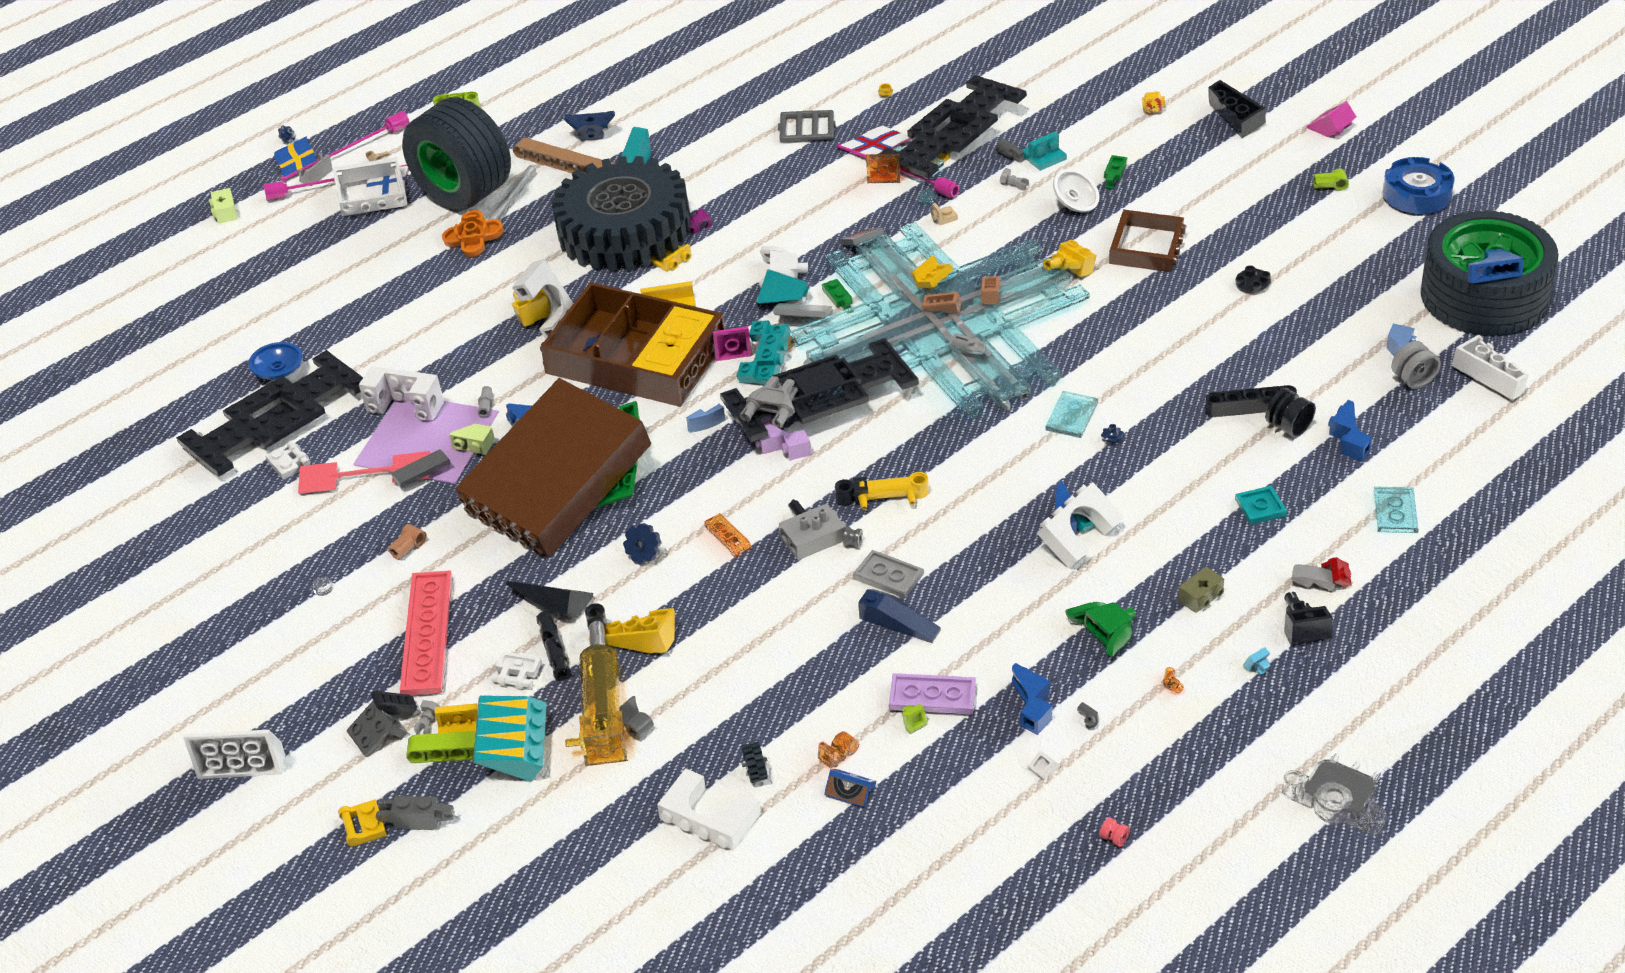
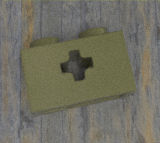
[1178,567,1225,613]

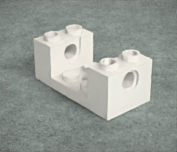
[359,366,444,421]

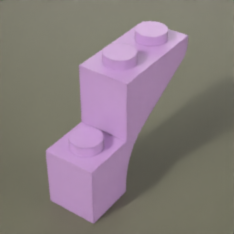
[754,423,811,461]

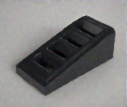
[371,691,417,719]

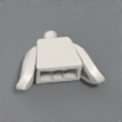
[759,246,808,287]

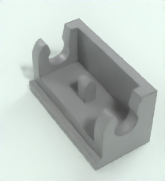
[298,154,333,187]

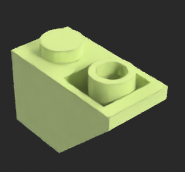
[449,424,495,455]

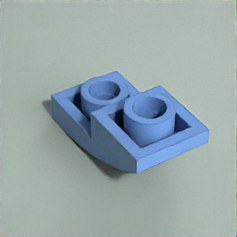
[686,403,726,433]

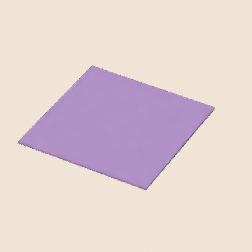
[353,400,499,484]

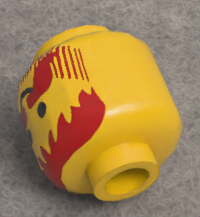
[1142,91,1166,113]

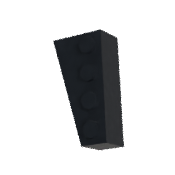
[1208,80,1266,138]

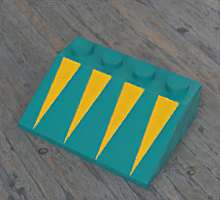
[473,695,547,782]

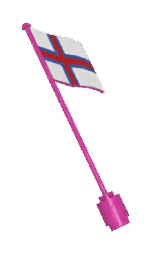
[836,126,959,198]

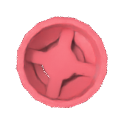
[1099,817,1130,847]

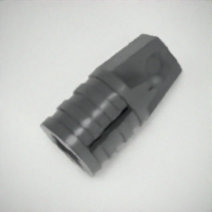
[995,138,1024,162]

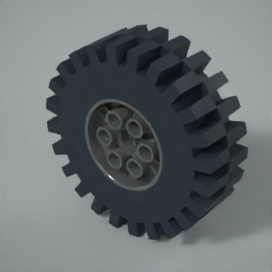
[552,156,691,271]

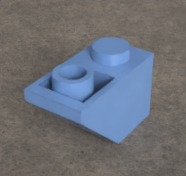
[1386,323,1417,356]

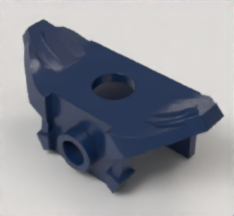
[563,110,615,141]

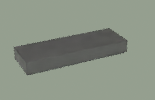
[391,449,450,488]

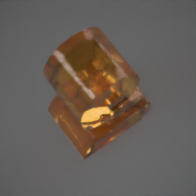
[818,731,860,769]

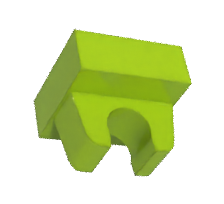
[902,704,927,733]

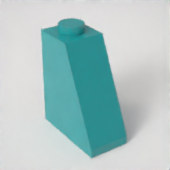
[622,126,652,164]
[756,269,809,304]

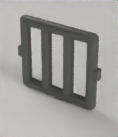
[778,110,836,142]

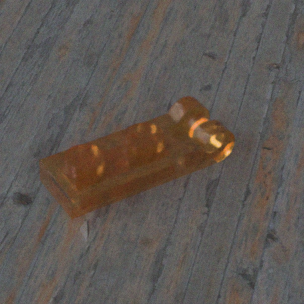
[704,513,751,557]

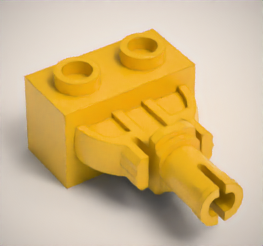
[1043,240,1097,277]
[511,289,551,327]

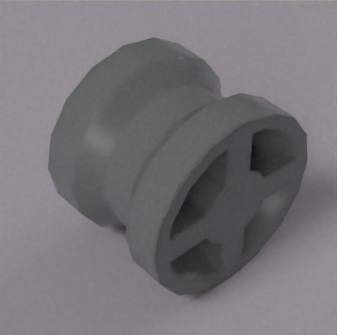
[843,526,863,548]

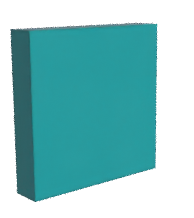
[1235,485,1287,525]

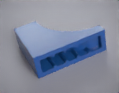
[1468,249,1523,283]

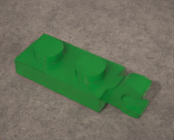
[1104,155,1128,189]
[821,279,853,313]

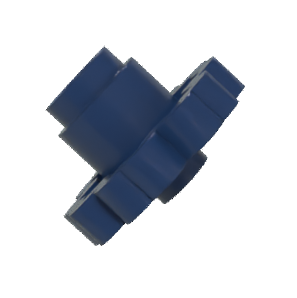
[623,523,662,564]

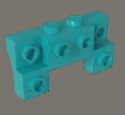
[736,320,791,385]

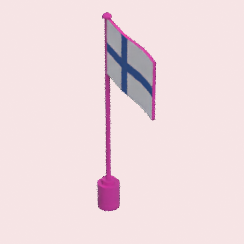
[263,164,408,200]

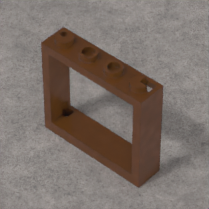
[1109,209,1187,272]

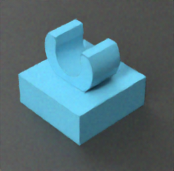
[1243,647,1270,675]

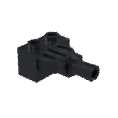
[1284,592,1333,644]

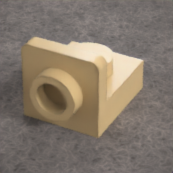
[931,203,958,226]

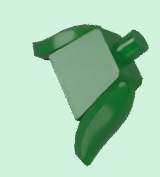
[1065,601,1136,658]

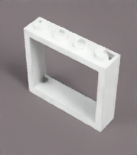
[332,157,408,216]

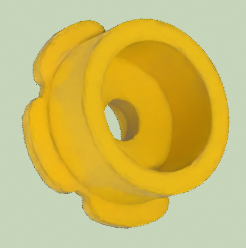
[878,83,893,98]

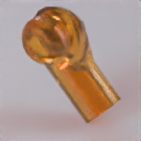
[1163,667,1184,694]

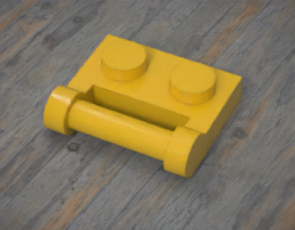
[338,799,387,846]

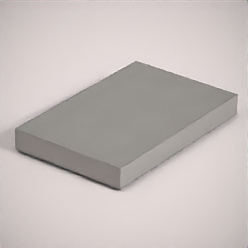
[773,303,832,318]
[853,549,924,599]

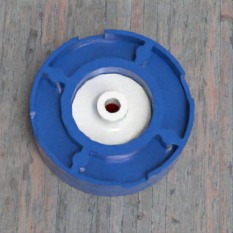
[1382,157,1455,215]

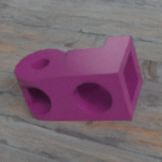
[689,208,712,234]

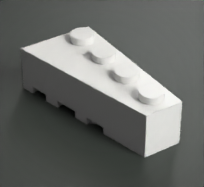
[1452,335,1529,400]

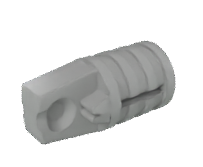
[951,333,986,355]

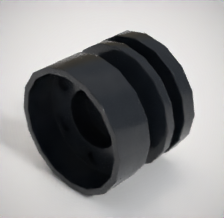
[1265,388,1316,438]

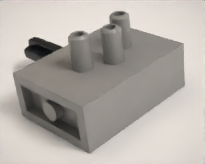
[779,499,846,560]

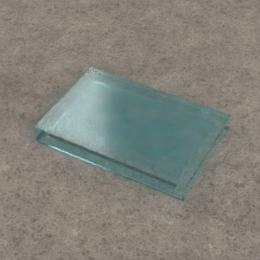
[1045,390,1098,438]
[1373,486,1419,533]

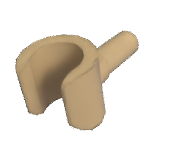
[365,151,389,161]

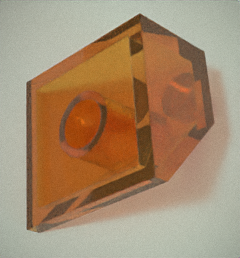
[866,154,900,184]

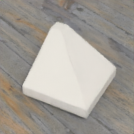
[1028,750,1061,780]

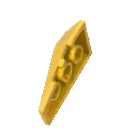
[588,608,675,653]

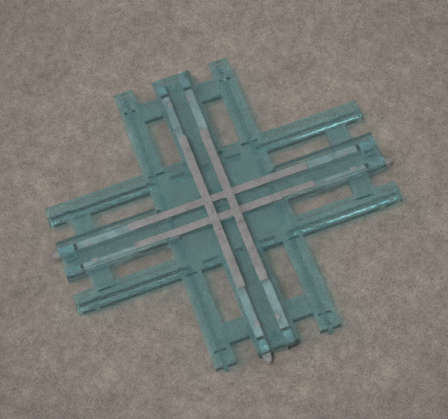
[790,222,1090,419]

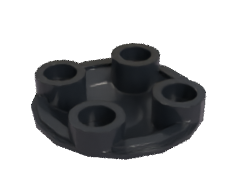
[1235,265,1271,292]

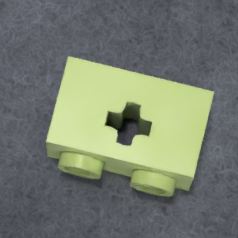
[209,188,238,224]

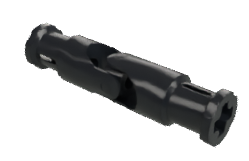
[536,611,571,680]

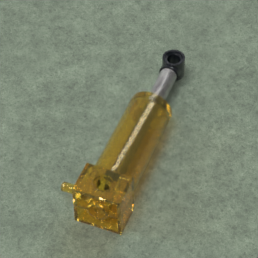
[565,603,628,766]

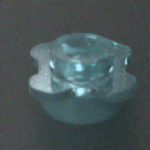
[918,190,936,205]

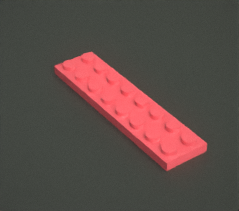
[400,570,452,695]

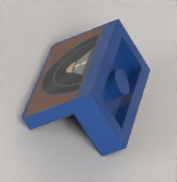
[824,769,877,807]

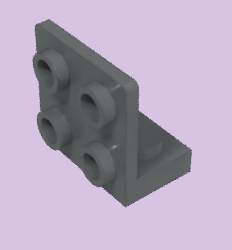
[346,701,408,757]

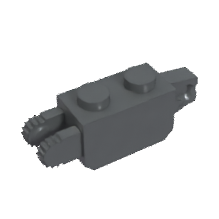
[376,796,455,830]

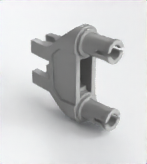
[740,376,798,428]

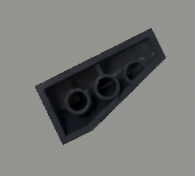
[506,581,594,618]

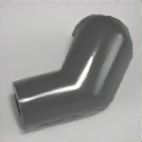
[1077,702,1099,728]

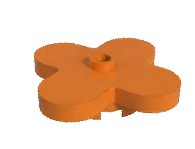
[442,210,504,257]

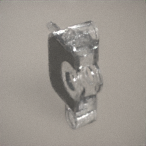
[1282,753,1387,835]

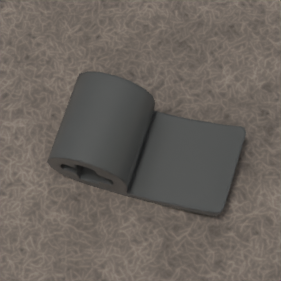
[619,695,654,740]

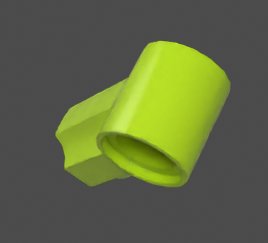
[1313,169,1349,191]

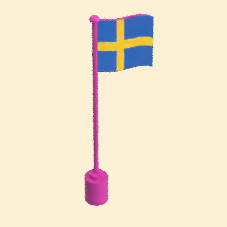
[274,111,410,182]

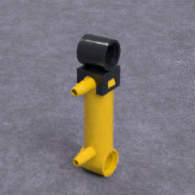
[834,472,929,510]

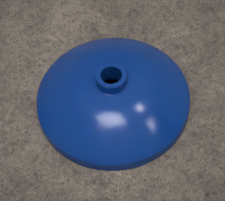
[249,342,303,380]

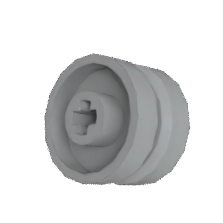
[1391,341,1441,389]

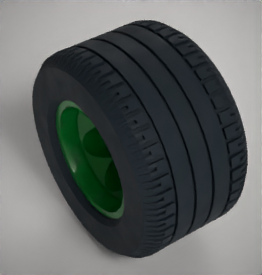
[402,97,511,210]

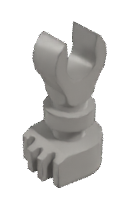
[1000,168,1029,190]
[414,700,440,735]

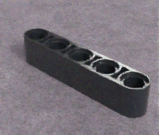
[1205,385,1297,417]

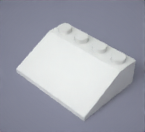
[183,730,285,779]

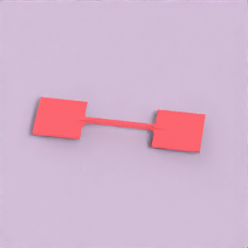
[298,451,430,494]

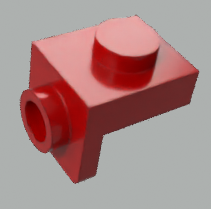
[1321,557,1352,588]

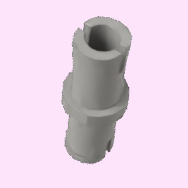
[478,386,493,417]

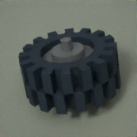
[741,741,768,783]

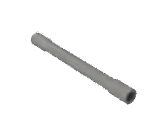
[487,165,536,220]

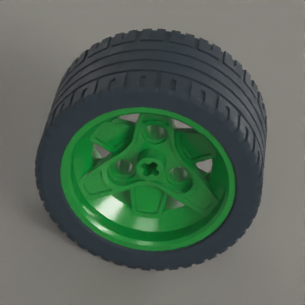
[1420,210,1559,336]

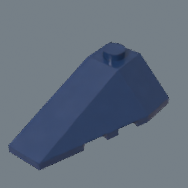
[858,589,941,643]

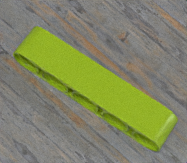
[406,731,475,763]

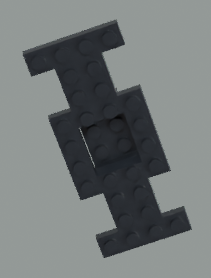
[877,75,1027,179]
[720,338,919,442]
[176,350,363,477]

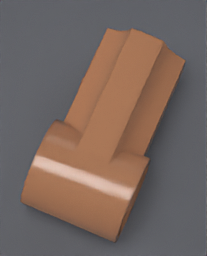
[387,524,427,560]

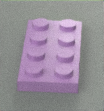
[889,673,976,714]

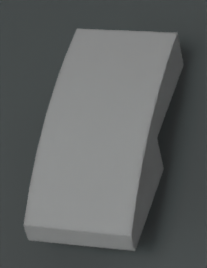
[1291,564,1336,591]

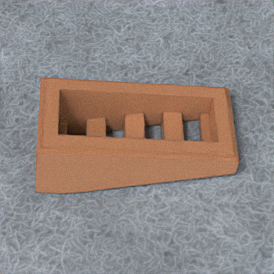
[981,276,1000,304]
[922,292,962,313]

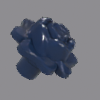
[278,125,295,143]
[1101,424,1124,443]

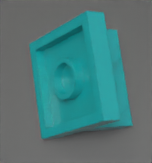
[1022,131,1067,171]

